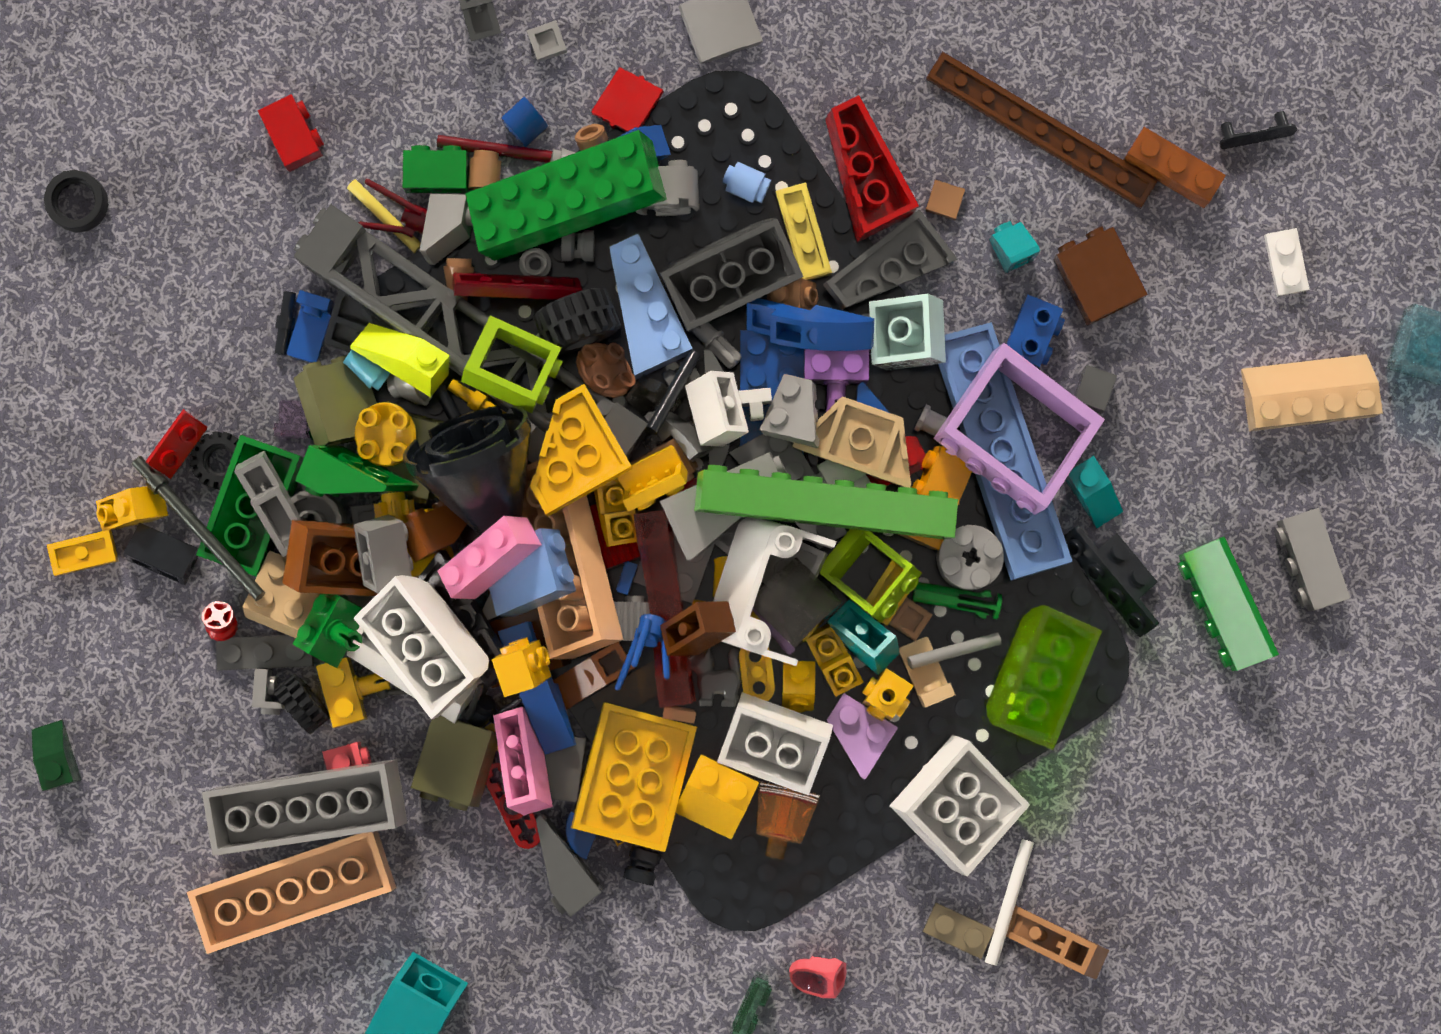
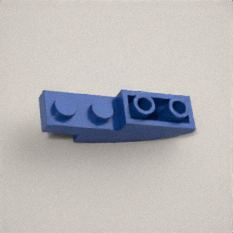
[747,298,874,351]

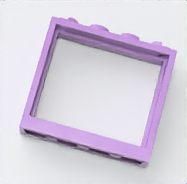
[933,343,1105,515]

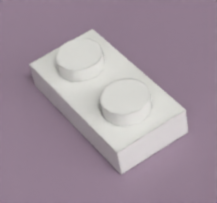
[1264,228,1310,297]

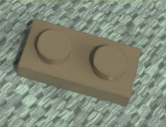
[922,902,994,959]

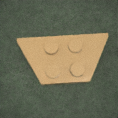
[793,396,911,488]

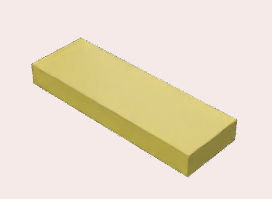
[775,182,832,281]

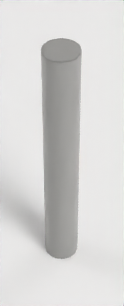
[907,632,1001,669]

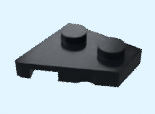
[324,289,390,352]

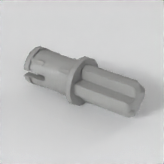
[690,322,742,369]

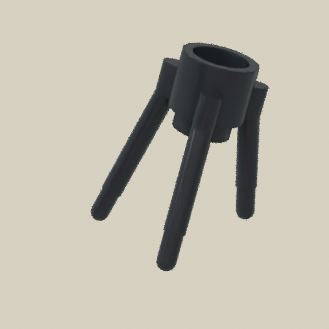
[464,682,522,727]

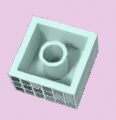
[869,294,946,370]

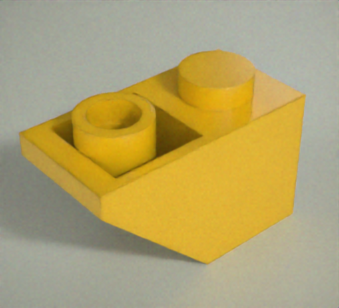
[96,486,168,531]

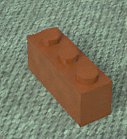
[1123,127,1226,208]

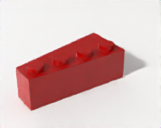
[825,95,919,243]

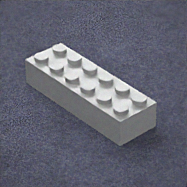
[202,759,408,856]

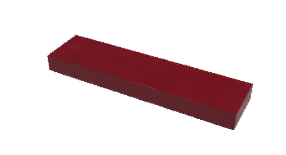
[452,273,583,300]

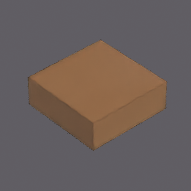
[925,180,965,220]
[889,597,933,641]
[663,704,697,724]

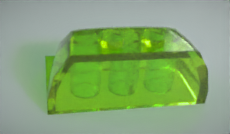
[986,605,1102,750]

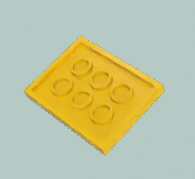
[571,702,697,852]

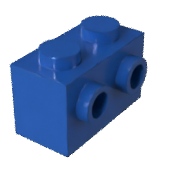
[1006,295,1065,369]

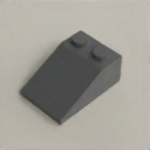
[536,813,604,917]

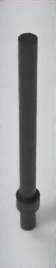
[132,456,266,601]

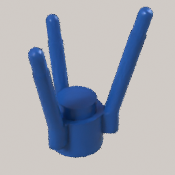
[615,614,670,691]

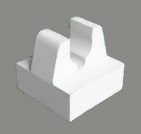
[738,388,772,421]

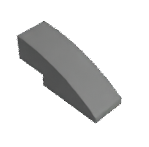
[234,451,302,557]

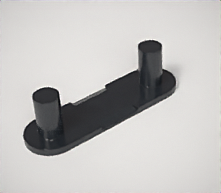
[1219,111,1297,149]

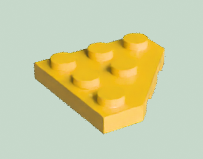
[530,384,633,517]

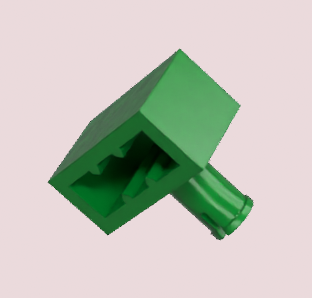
[293,594,363,668]

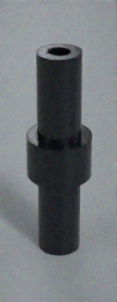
[274,291,296,356]

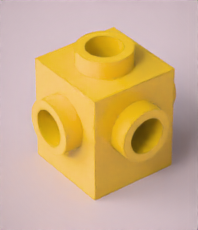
[862,668,914,721]

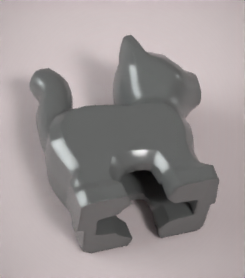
[688,648,741,707]

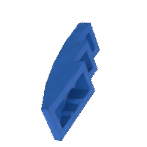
[498,622,576,755]

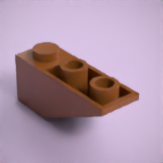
[404,501,467,563]
[553,642,635,710]

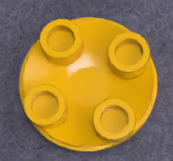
[355,402,416,467]

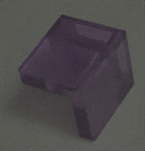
[274,400,310,439]

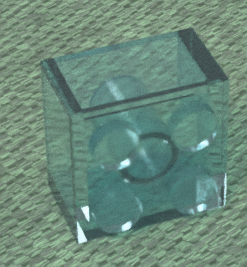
[1386,303,1441,386]

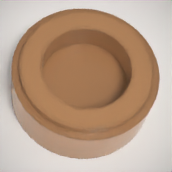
[575,124,608,151]

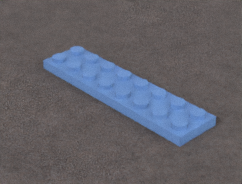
[938,322,1073,581]

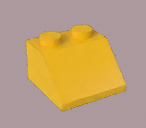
[675,754,759,839]

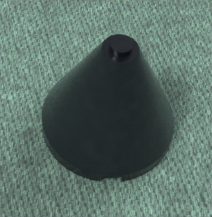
[403,406,531,536]

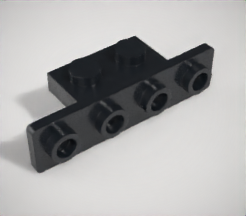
[1064,525,1159,637]

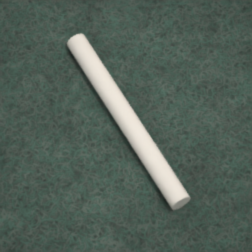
[985,839,1034,966]

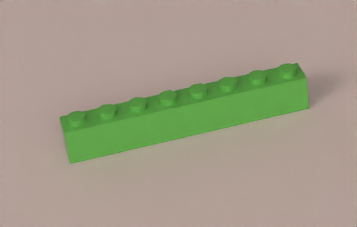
[694,465,958,540]

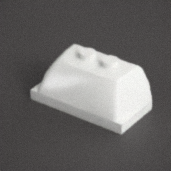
[354,575,489,719]

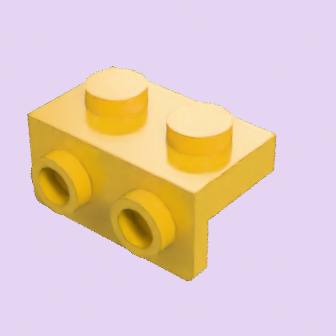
[618,445,688,512]

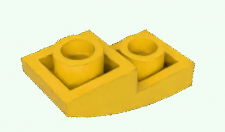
[594,479,640,546]
[803,624,864,697]

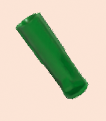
[912,581,1002,620]

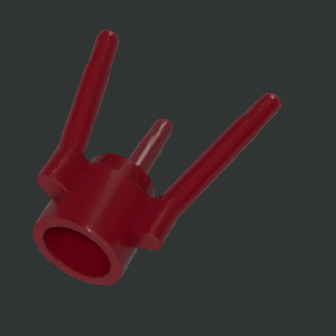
[358,179,427,238]

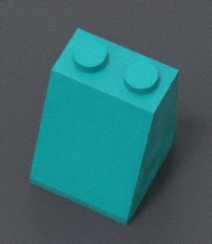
[365,952,468,1034]

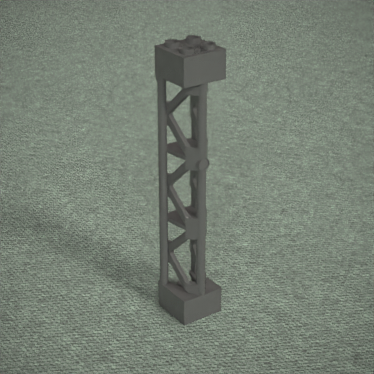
[294,204,648,461]

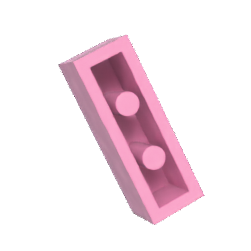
[438,516,542,599]
[493,707,553,815]

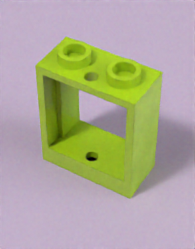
[461,315,563,414]
[820,529,922,623]

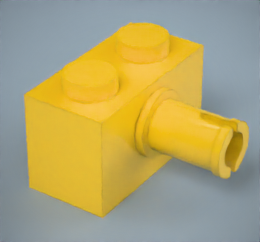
[316,657,391,728]

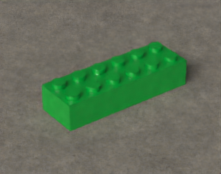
[465,130,667,261]

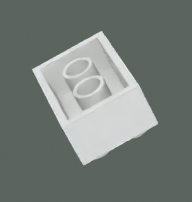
[717,692,833,796]

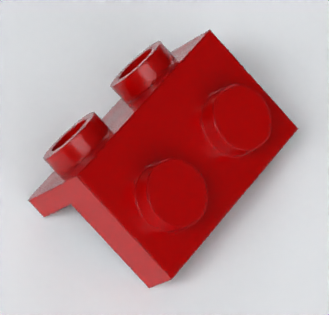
[146,409,208,479]

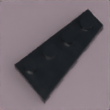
[418,549,503,687]

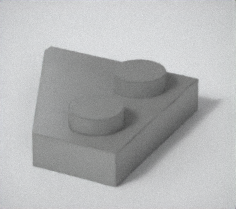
[760,374,819,448]

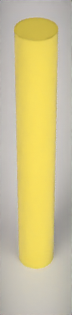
[347,179,421,253]

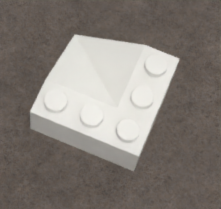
[890,735,1030,877]

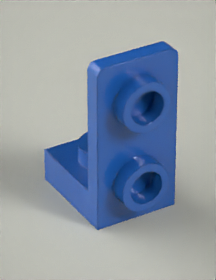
[287,290,335,363]

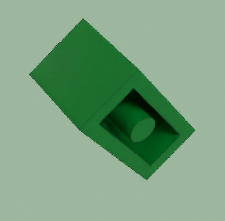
[402,145,469,193]

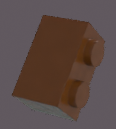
[660,601,736,656]

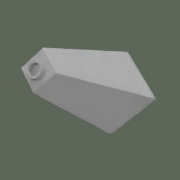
[660,452,787,561]

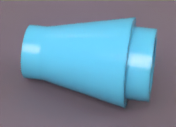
[343,350,390,391]

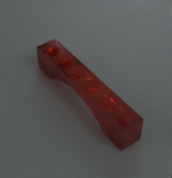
[633,510,696,708]

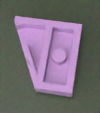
[827,693,898,779]

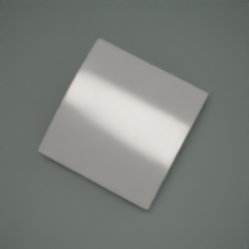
[678,0,763,64]

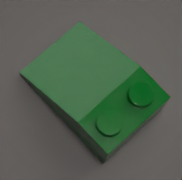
[295,445,419,497]

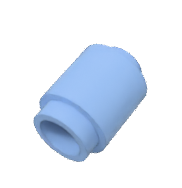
[722,162,772,203]

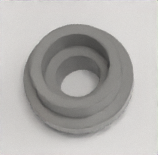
[519,248,551,276]

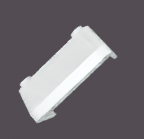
[713,517,837,666]

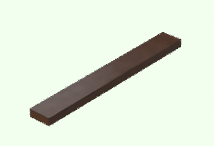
[926,51,1158,209]

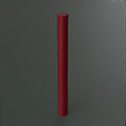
[437,135,552,163]

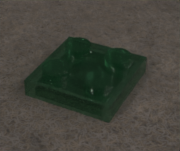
[730,971,772,1034]

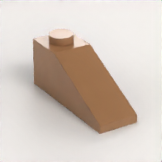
[1006,905,1109,979]

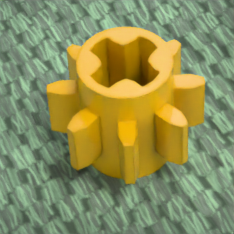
[374,492,415,523]

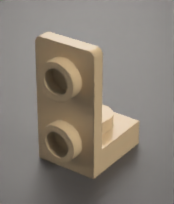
[899,637,955,708]

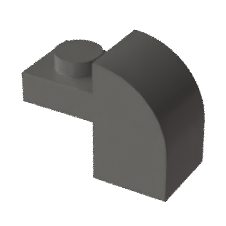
[459,0,501,41]

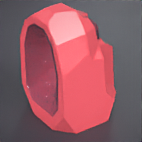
[789,956,847,998]

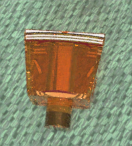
[756,781,820,860]

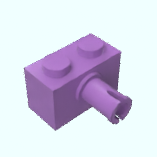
[804,349,869,412]

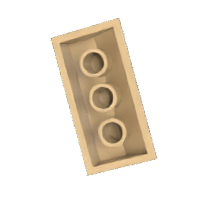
[1241,354,1383,432]

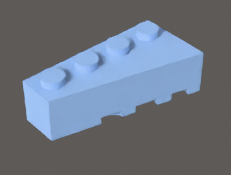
[609,234,693,380]

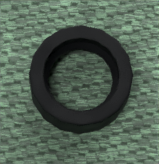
[44,170,109,233]

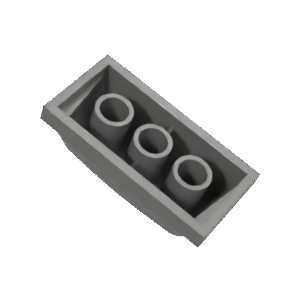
[660,218,804,331]

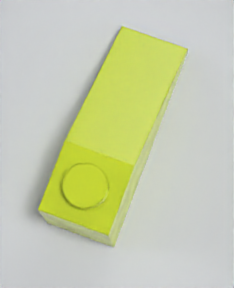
[350,323,450,397]

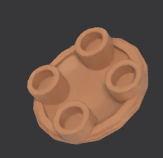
[576,343,636,398]

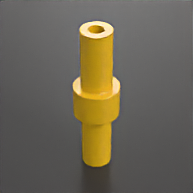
[447,379,507,414]

